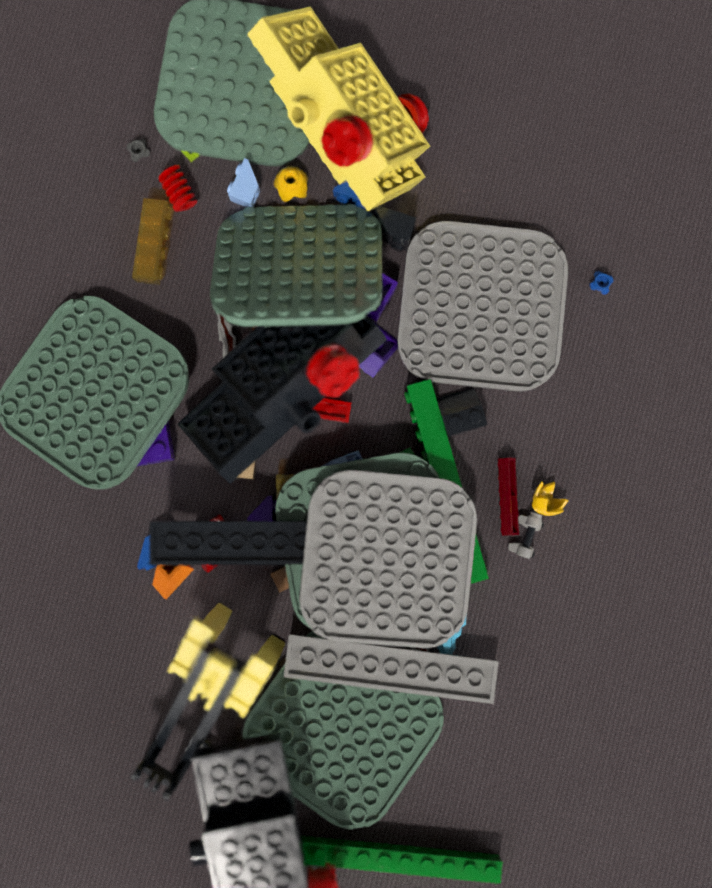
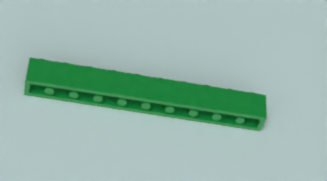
[404,379,489,584]
[301,835,503,884]

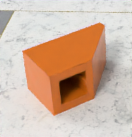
[152,565,194,599]

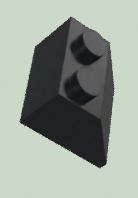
[375,206,416,252]
[437,388,488,438]

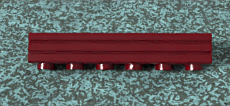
[497,458,519,536]

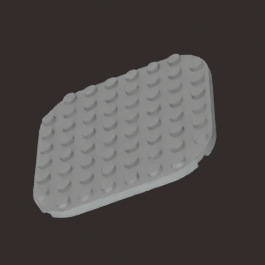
[397,221,568,391]
[299,470,477,648]

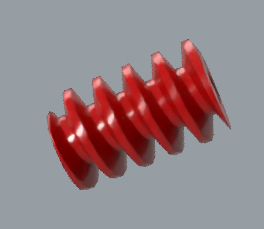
[158,165,198,212]

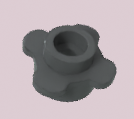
[127,139,150,162]

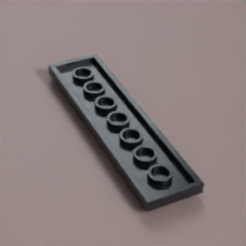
[149,521,307,565]

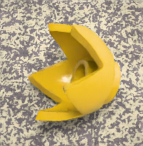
[273,166,308,202]
[532,481,568,516]

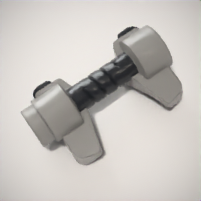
[508,512,544,559]

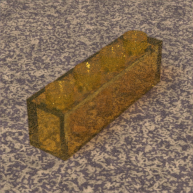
[132,198,173,285]

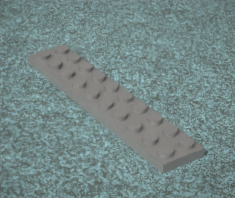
[284,634,498,704]

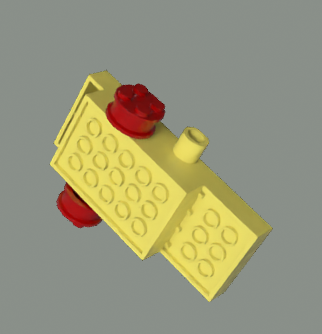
[247,7,431,211]

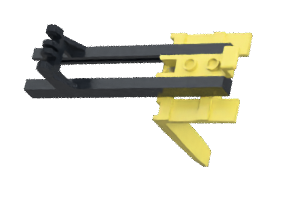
[130,603,285,802]

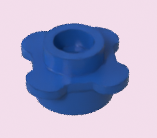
[590,271,613,295]

